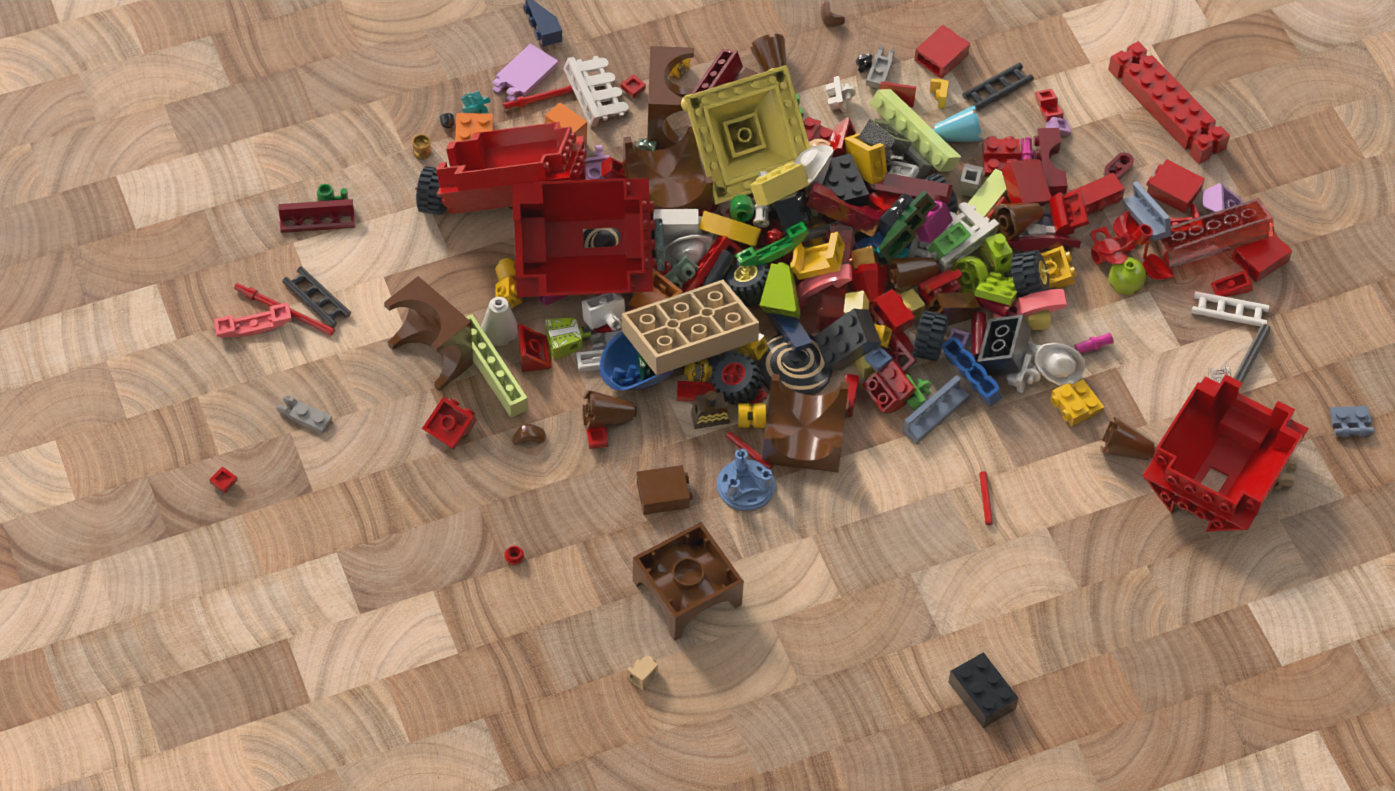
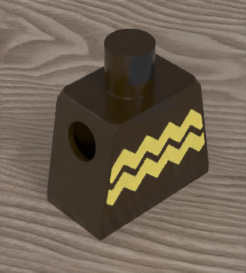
[691,391,730,429]

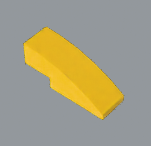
[698,211,761,247]

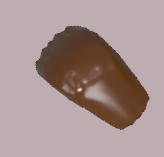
[821,1,845,26]
[512,424,546,445]

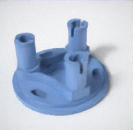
[717,449,775,511]

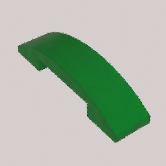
[735,222,809,267]

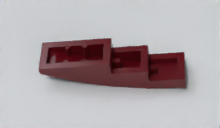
[1006,234,1082,253]

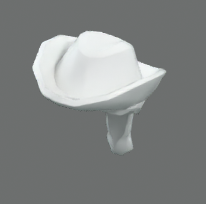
[794,145,833,217]
[663,233,718,268]
[1027,342,1085,386]

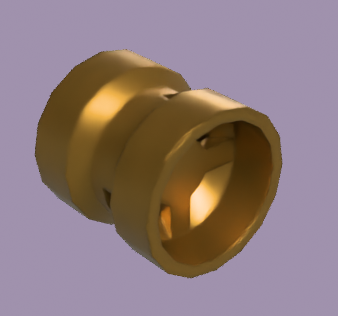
[412,134,431,160]

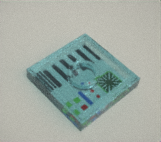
[655,218,665,271]

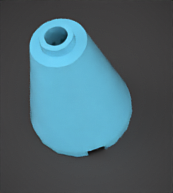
[933,105,983,142]

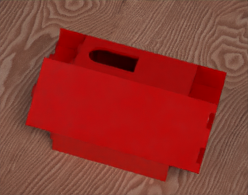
[436,122,587,214]
[512,178,656,297]
[1142,374,1309,532]

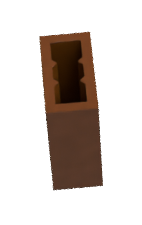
[636,465,693,515]

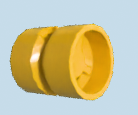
[738,403,766,428]

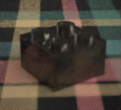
[858,119,913,161]

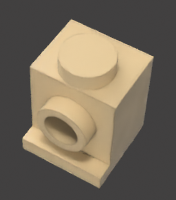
[627,655,658,690]

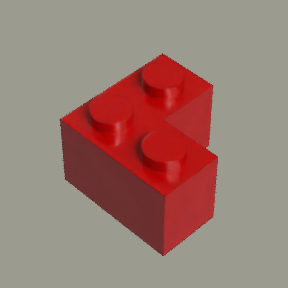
[871,289,915,335]

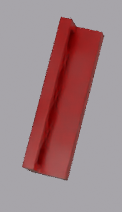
[680,235,742,293]

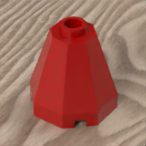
[849,263,888,308]

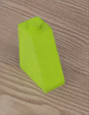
[760,263,801,318]

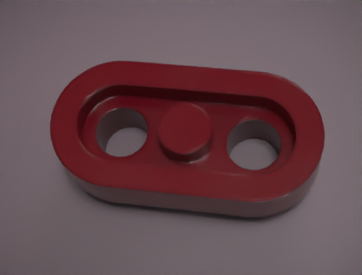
[1104,152,1134,180]

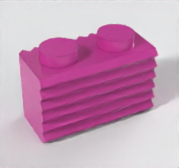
[915,201,953,243]

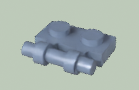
[1329,406,1374,438]

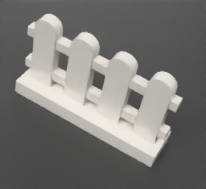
[564,56,629,127]
[918,203,999,272]

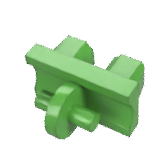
[906,374,932,411]

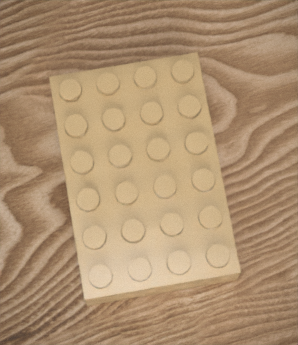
[622,280,759,375]

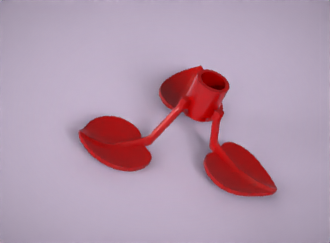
[1098,211,1174,280]

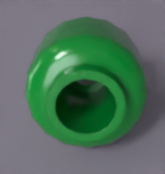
[730,194,754,222]

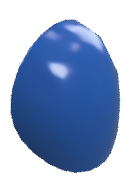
[599,332,677,391]

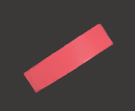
[796,264,852,308]
[993,289,1068,318]
[214,302,292,338]

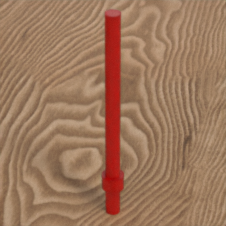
[502,85,574,110]
[234,283,335,336]

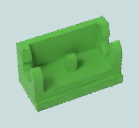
[927,221,972,260]

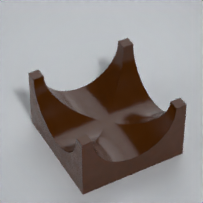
[647,46,694,149]
[622,126,713,219]
[384,276,473,391]
[762,374,849,472]
[633,522,744,641]

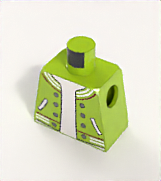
[545,318,591,359]

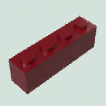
[691,49,743,94]

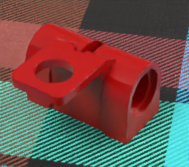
[1090,226,1135,265]

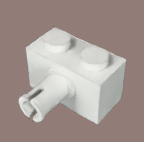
[582,293,625,331]

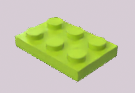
[974,272,1018,306]

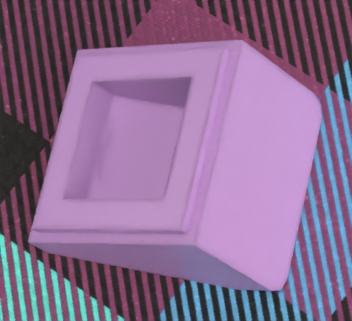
[1045,117,1072,137]
[948,327,970,349]

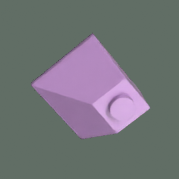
[1202,183,1244,230]

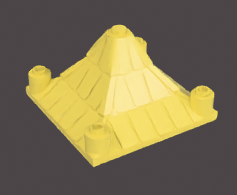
[681,65,810,204]

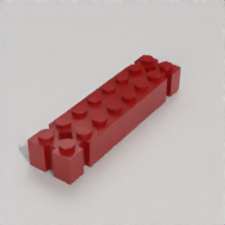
[1108,41,1230,164]

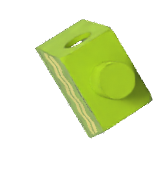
[980,233,1013,276]

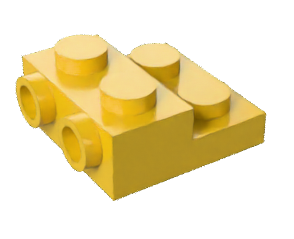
[1041,246,1077,289]
[1051,379,1104,426]

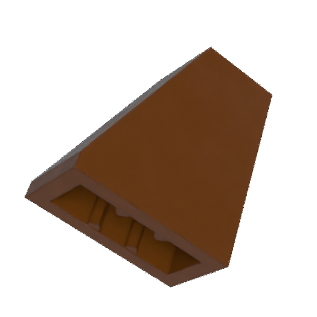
[920,293,981,326]

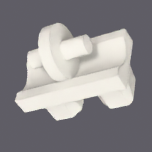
[826,76,856,113]
[1007,354,1041,393]

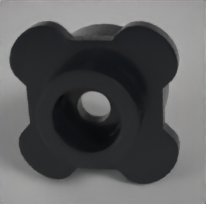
[856,54,873,73]

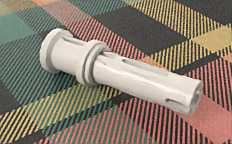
[753,171,771,227]

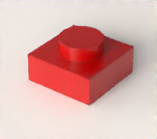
[621,74,646,98]
[586,427,608,449]
[209,466,238,494]

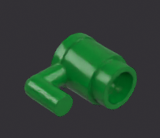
[317,184,348,201]

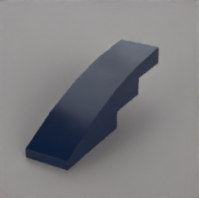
[765,312,813,352]

